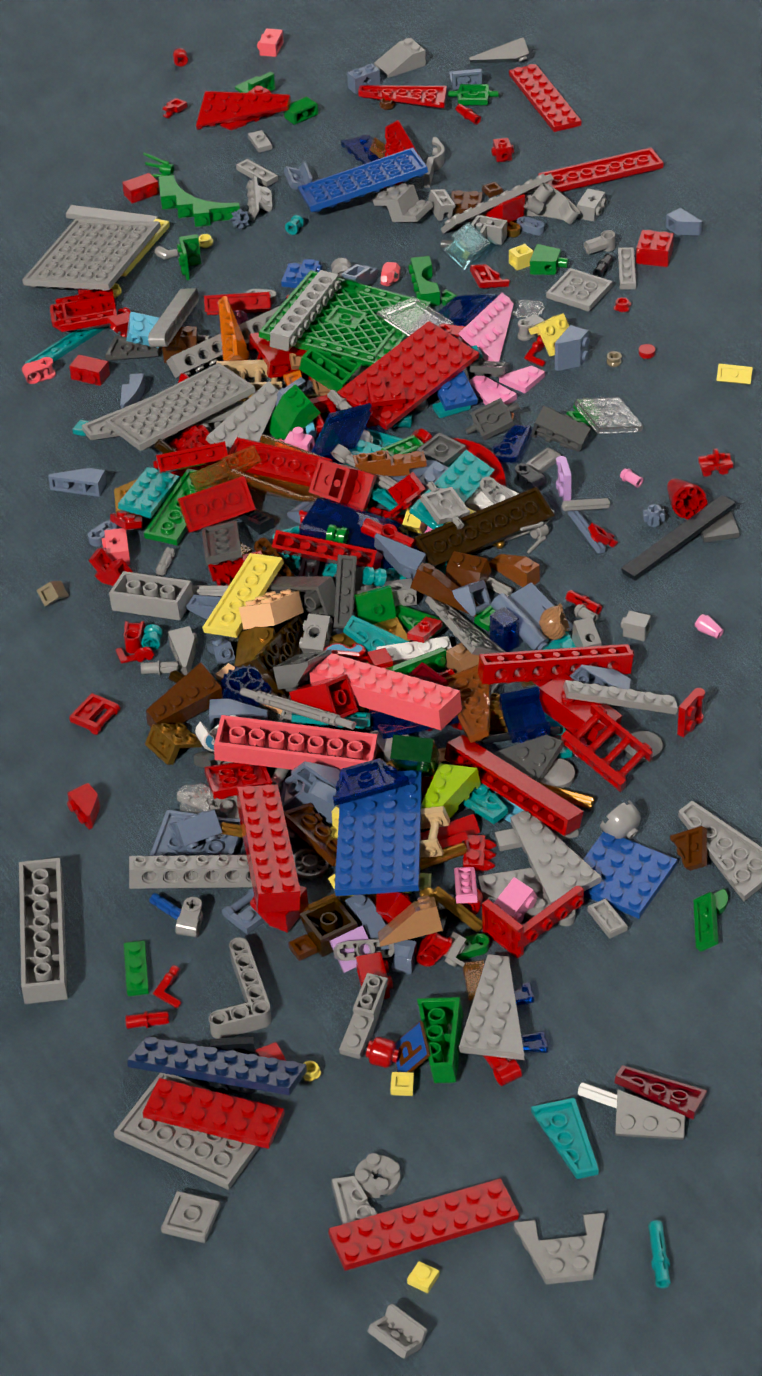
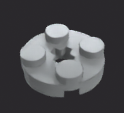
[355,1153,401,1198]

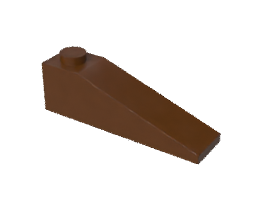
[410,563,480,617]

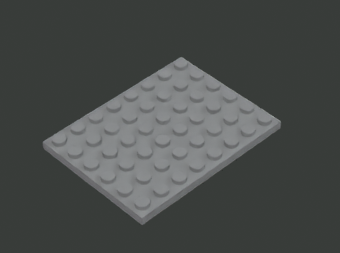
[22,218,161,291]

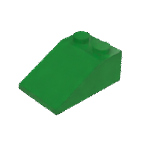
[265,384,321,441]

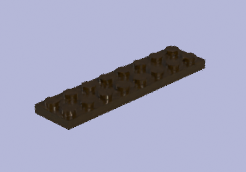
[414,487,555,568]

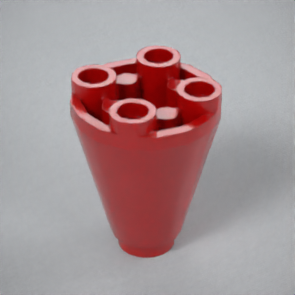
[667,479,707,520]

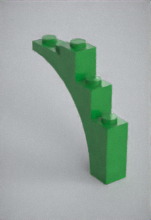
[159,175,240,227]

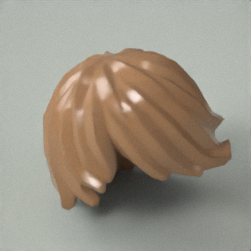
[539,604,570,640]

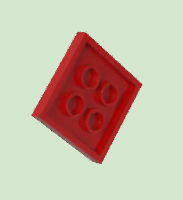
[204,762,272,799]

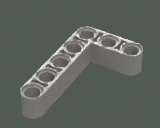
[209,937,272,1039]

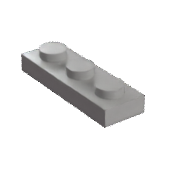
[236,159,278,187]

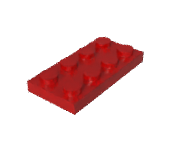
[177,476,256,533]

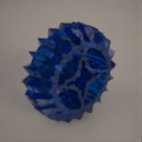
[221,664,272,707]

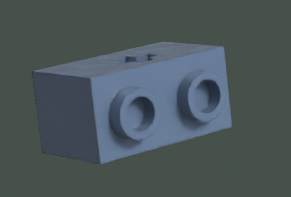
[347,64,380,94]

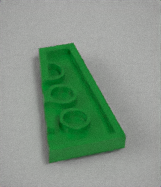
[386,647,447,675]

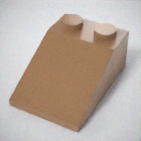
[378,896,443,947]

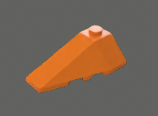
[218,296,249,361]

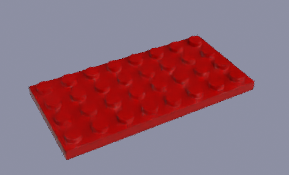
[337,321,479,430]

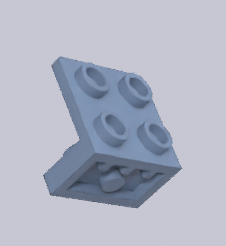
[449,69,482,90]

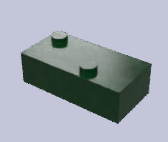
[390,735,440,777]

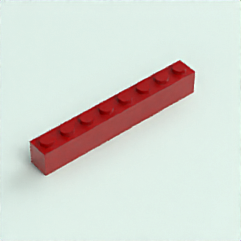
[444,735,584,836]

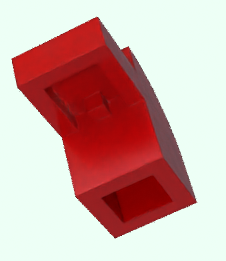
[89,548,132,586]

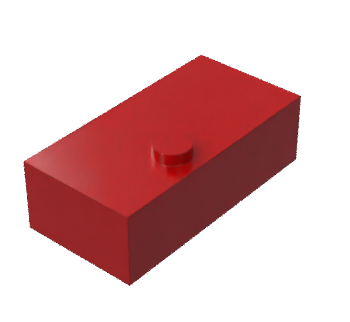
[534,673,622,746]

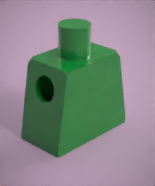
[530,244,569,275]

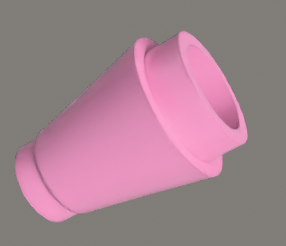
[695,614,724,639]

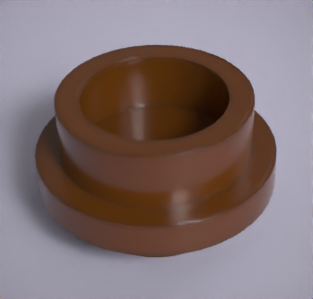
[379,98,394,110]

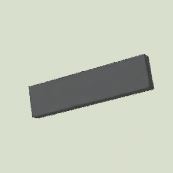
[333,555,357,629]

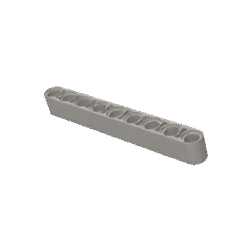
[148,288,199,347]

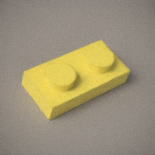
[717,364,753,385]

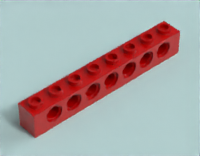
[478,644,634,685]

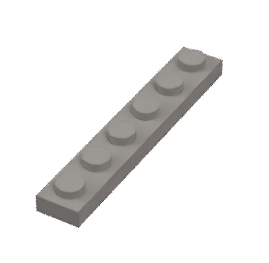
[563,680,678,715]

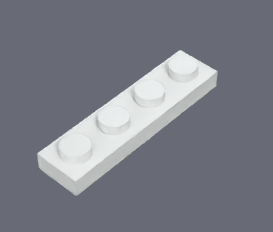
[376,636,452,665]

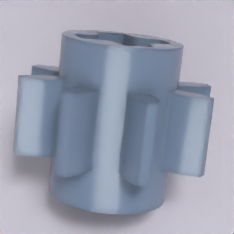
[230,209,250,229]
[643,504,665,527]

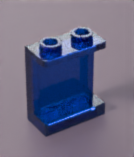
[499,686,551,743]

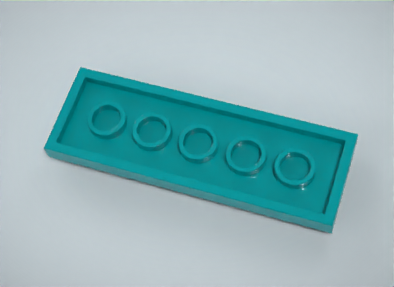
[409,450,495,529]

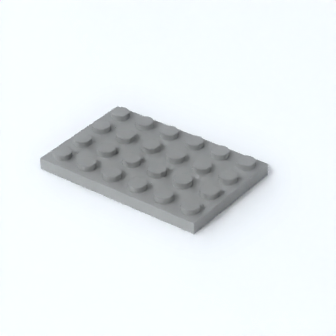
[114,1073,260,1190]

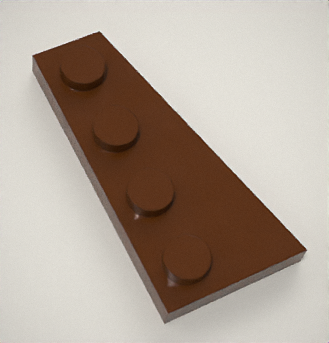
[284,803,338,867]

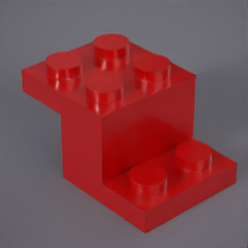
[309,458,377,510]

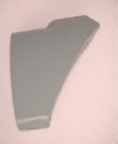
[523,182,580,224]

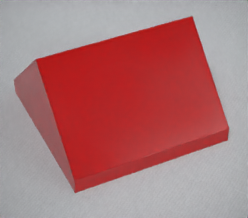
[484,194,525,223]

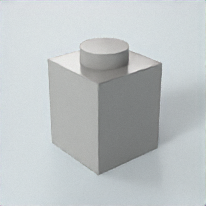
[621,611,651,641]

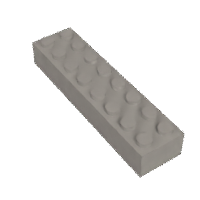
[19,858,68,1004]

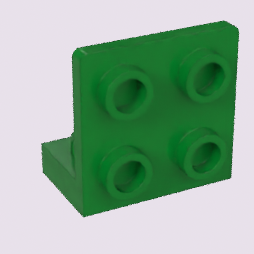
[235,72,275,93]
[177,234,201,280]

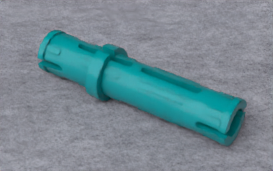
[648,1220,671,1288]

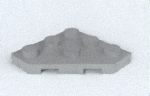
[478,868,549,920]

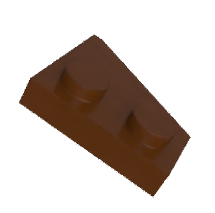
[670,826,707,871]

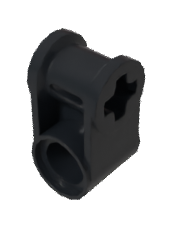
[514,463,547,491]

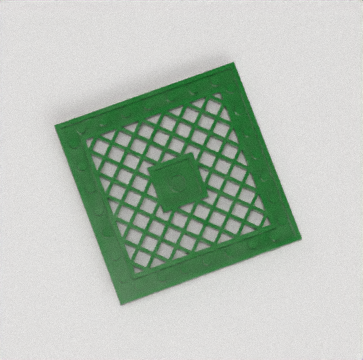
[259,270,431,368]

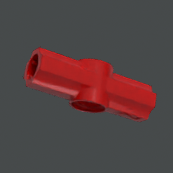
[361,518,416,549]

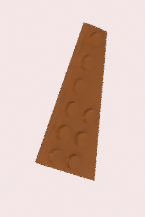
[445,665,492,743]

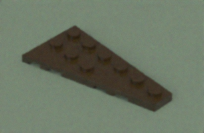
[250,615,304,699]

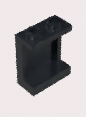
[210,1037,255,1094]

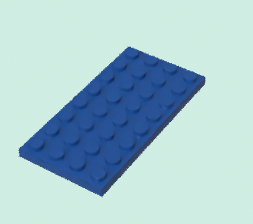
[298,148,428,212]
[335,770,422,896]

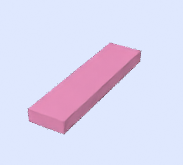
[454,867,478,903]

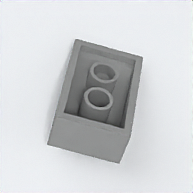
[374,38,426,78]

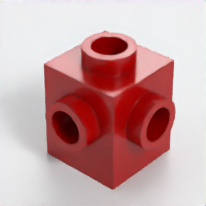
[491,138,514,162]

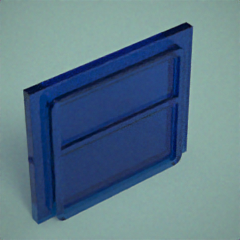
[430,294,498,326]
[310,403,372,456]

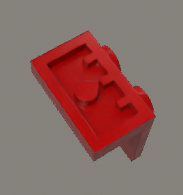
[169,425,210,451]
[384,472,425,519]

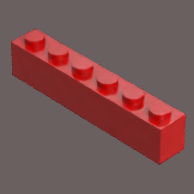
[272,530,383,570]

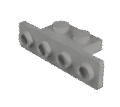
[246,176,272,222]

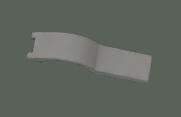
[424,137,445,188]

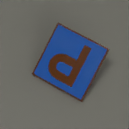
[395,1021,430,1073]

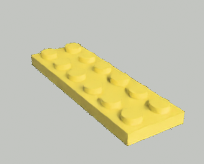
[202,553,284,638]

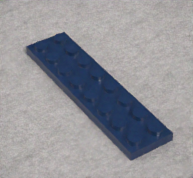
[127,1037,307,1096]

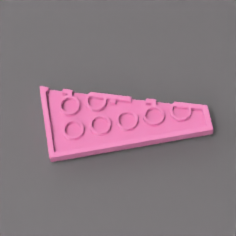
[459,293,514,362]

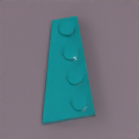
[531,1098,599,1179]

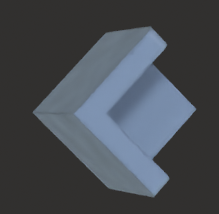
[391,940,417,974]

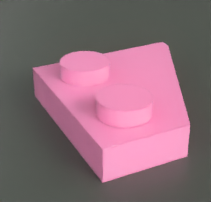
[499,366,545,393]

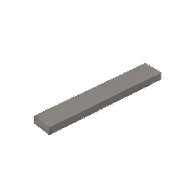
[66,205,158,221]

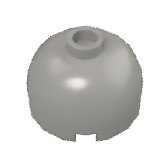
[600,800,641,839]

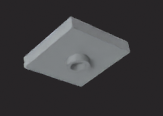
[161,1191,221,1243]

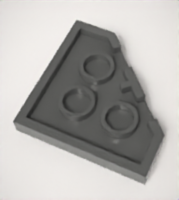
[493,735,564,783]

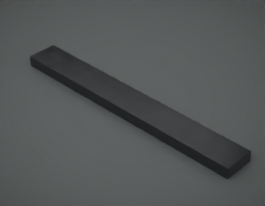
[621,495,735,581]

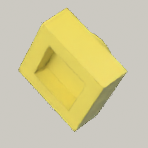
[390,1072,414,1096]
[407,1261,440,1293]

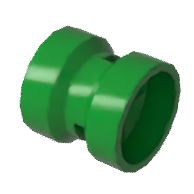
[326,524,349,544]

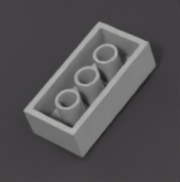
[109,571,193,620]

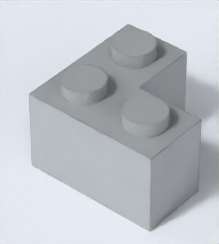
[466,215,507,250]

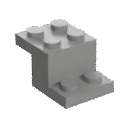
[373,183,433,222]

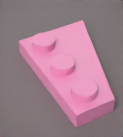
[469,375,517,405]

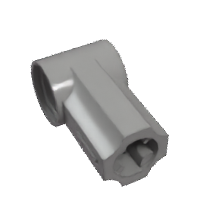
[584,230,616,255]

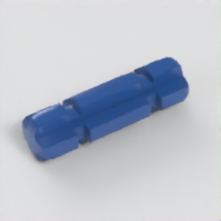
[149,893,181,920]

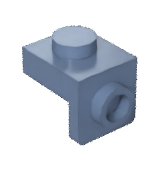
[207,637,235,665]

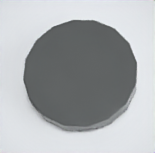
[624,731,663,763]

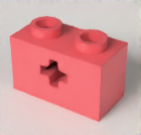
[257,28,284,57]
[102,528,130,565]

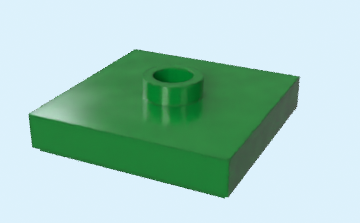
[354,585,396,624]

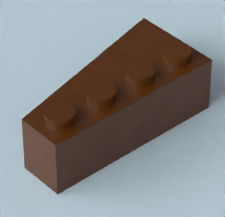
[146,662,222,728]

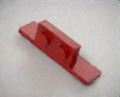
[420,814,480,850]

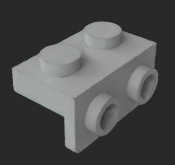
[368,1304,427,1359]

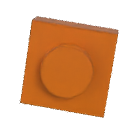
[283,370,305,387]

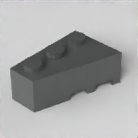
[531,406,591,452]

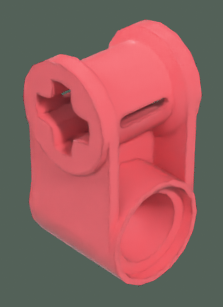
[22,357,56,384]

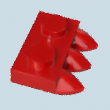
[463,835,496,871]

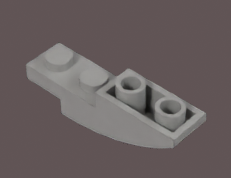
[339,973,388,1059]

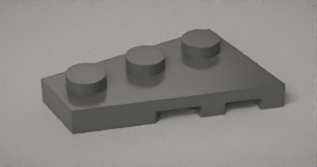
[105,336,162,360]

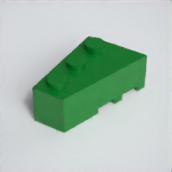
[299,347,362,392]

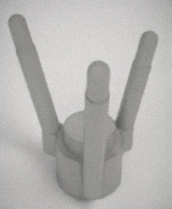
[504,522,549,554]

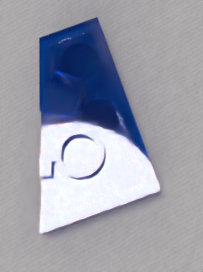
[492,425,532,463]

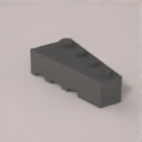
[267,576,336,619]

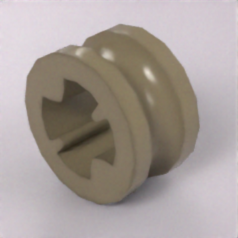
[607,351,622,367]

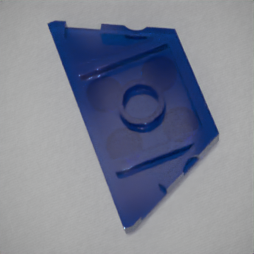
[333,758,409,806]

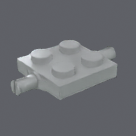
[420,481,470,529]

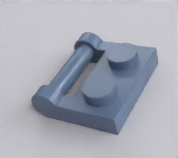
[222,887,265,934]

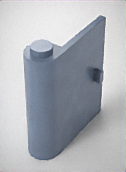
[491,583,573,650]

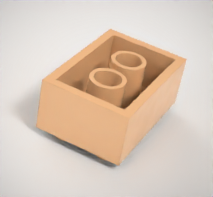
[239,589,304,629]

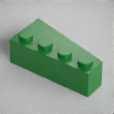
[417,997,464,1083]

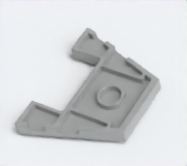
[514,1213,605,1285]

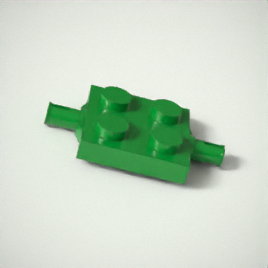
[448,84,499,106]

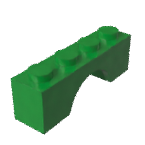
[408,256,440,307]

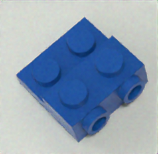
[281,259,322,288]

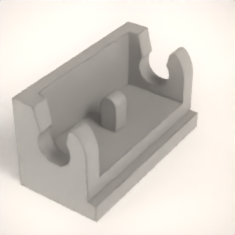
[428,189,455,221]

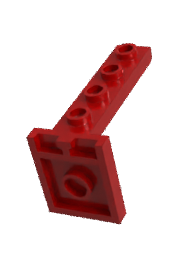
[482,886,584,959]

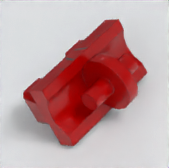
[698,448,733,477]

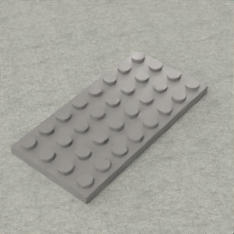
[105,363,256,451]

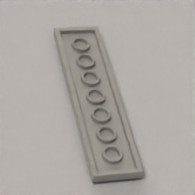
[441,173,553,234]

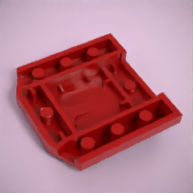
[50,289,117,332]

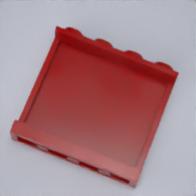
[249,333,307,378]

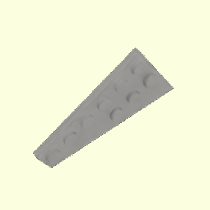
[511,810,601,905]

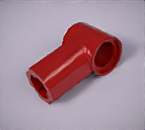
[483,1055,522,1086]

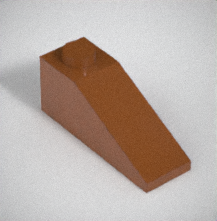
[489,554,540,587]

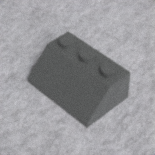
[273,649,332,691]

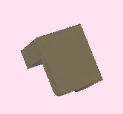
[37,581,69,606]

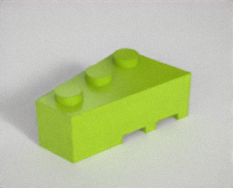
[421,763,481,818]

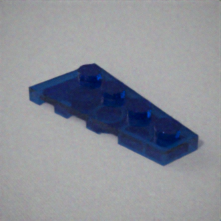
[341,135,382,165]

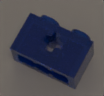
[490,607,519,652]

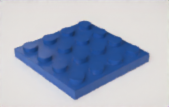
[583,831,677,919]

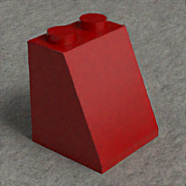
[289,674,358,718]

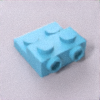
[126,312,159,348]

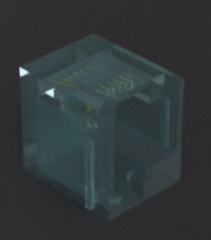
[443,222,490,270]

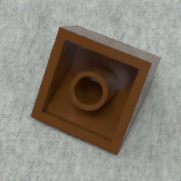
[446,551,491,600]

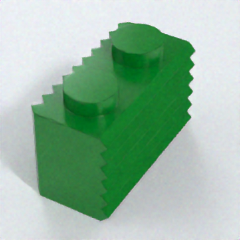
[284,96,318,125]

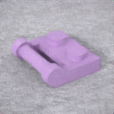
[556,456,571,501]

